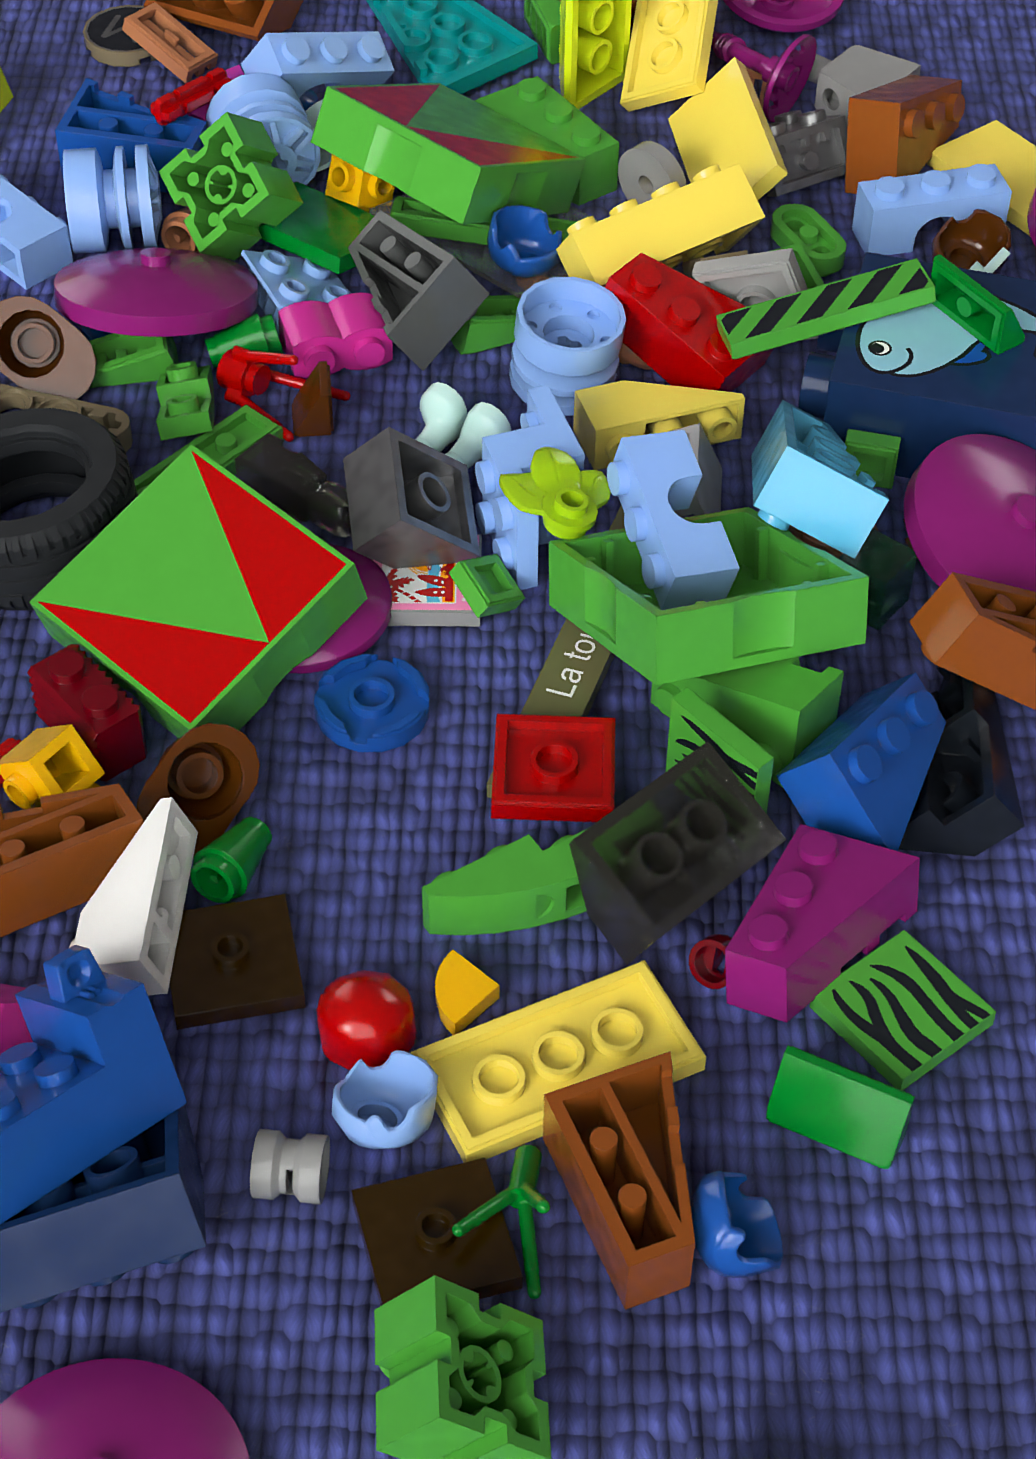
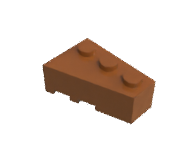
[845,75,965,194]
[909,572,1036,710]
[0,783,144,937]
[543,1051,695,1310]

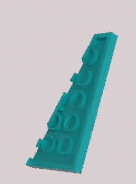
[366,0,538,94]

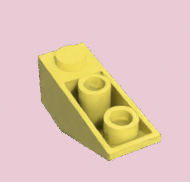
[573,380,745,470]

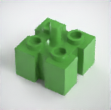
[158,112,304,260]
[374,1275,552,1459]

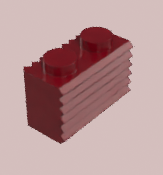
[27,644,147,782]

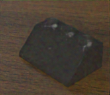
[569,741,787,965]

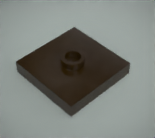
[170,894,306,1030]
[351,1158,523,1306]

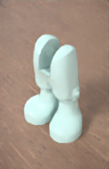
[415,382,511,469]

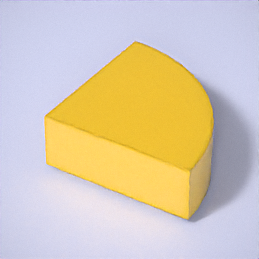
[435,949,500,1035]

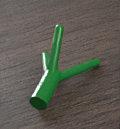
[452,1145,550,1299]

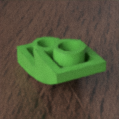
[156,361,215,441]

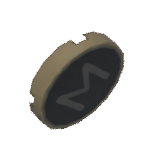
[83,5,164,67]

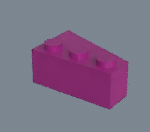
[725,824,920,1023]

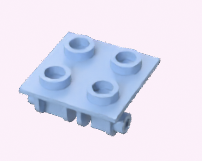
[241,250,351,334]

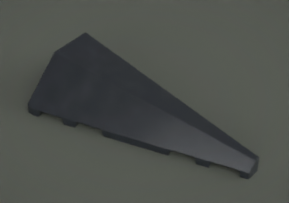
[899,666,1025,857]

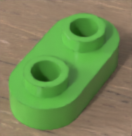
[770,204,846,277]

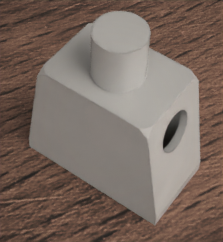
[808,45,921,127]

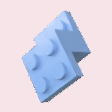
[475,385,585,590]

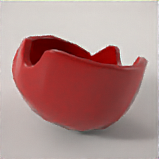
[316,970,416,1070]

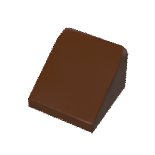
[292,361,334,437]

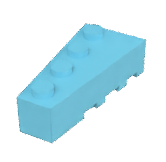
[751,400,889,559]

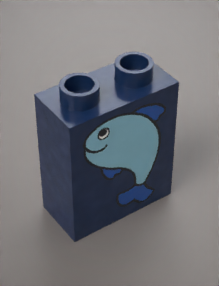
[798,252,1036,478]

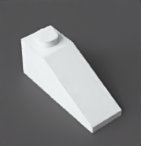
[69,797,198,996]

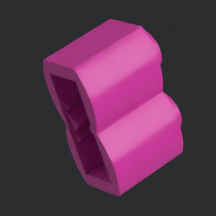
[278,292,393,379]

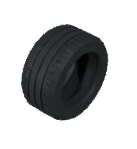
[0,408,138,610]

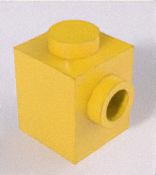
[0,724,105,809]

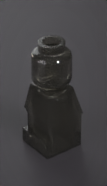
[235,433,351,538]

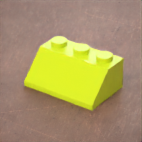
[559,0,632,109]

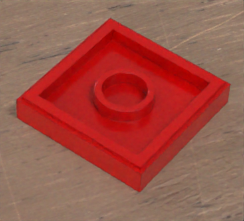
[491,714,616,822]

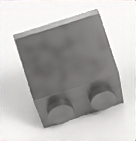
[343,427,480,569]

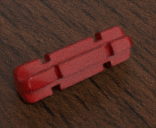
[150,67,231,126]

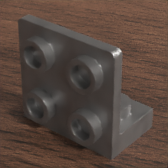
[767,109,847,197]

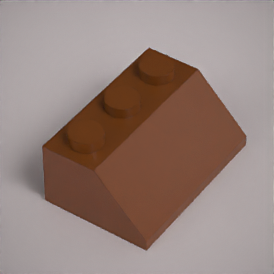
[143,0,303,41]

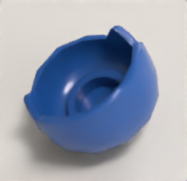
[487,205,562,278]
[690,1171,784,1278]

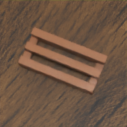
[122,2,219,84]

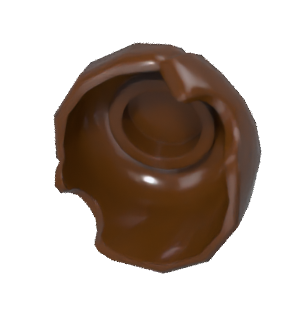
[932,209,1011,274]

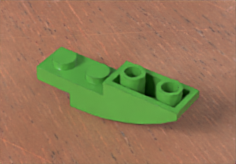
[422,799,661,935]

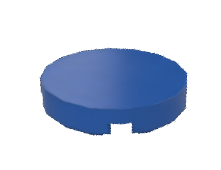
[314,654,430,752]

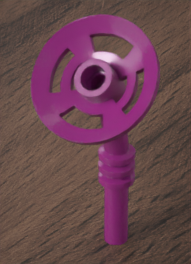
[711,30,817,122]

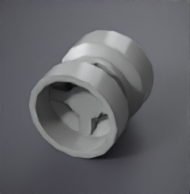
[250,1129,330,1205]

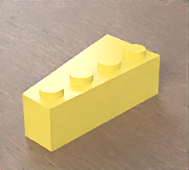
[556,164,765,287]

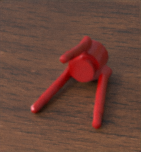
[216,345,351,442]

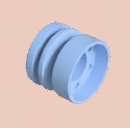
[206,72,321,185]
[63,144,163,254]
[509,277,626,416]

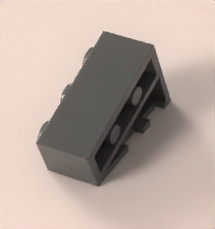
[348,210,490,371]

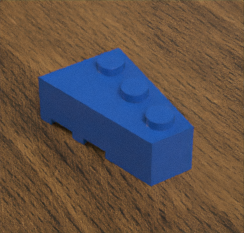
[55,78,207,193]
[776,672,946,851]

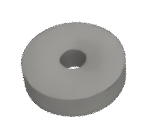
[618,141,687,204]

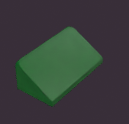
[930,254,1025,355]
[766,1045,915,1169]

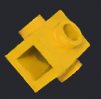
[325,154,395,213]

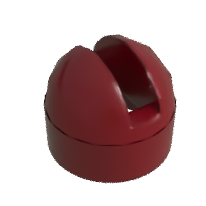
[689,934,732,989]

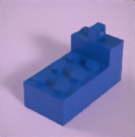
[0,945,187,1225]

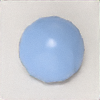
[331,1050,438,1150]

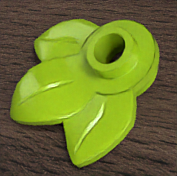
[499,446,611,540]

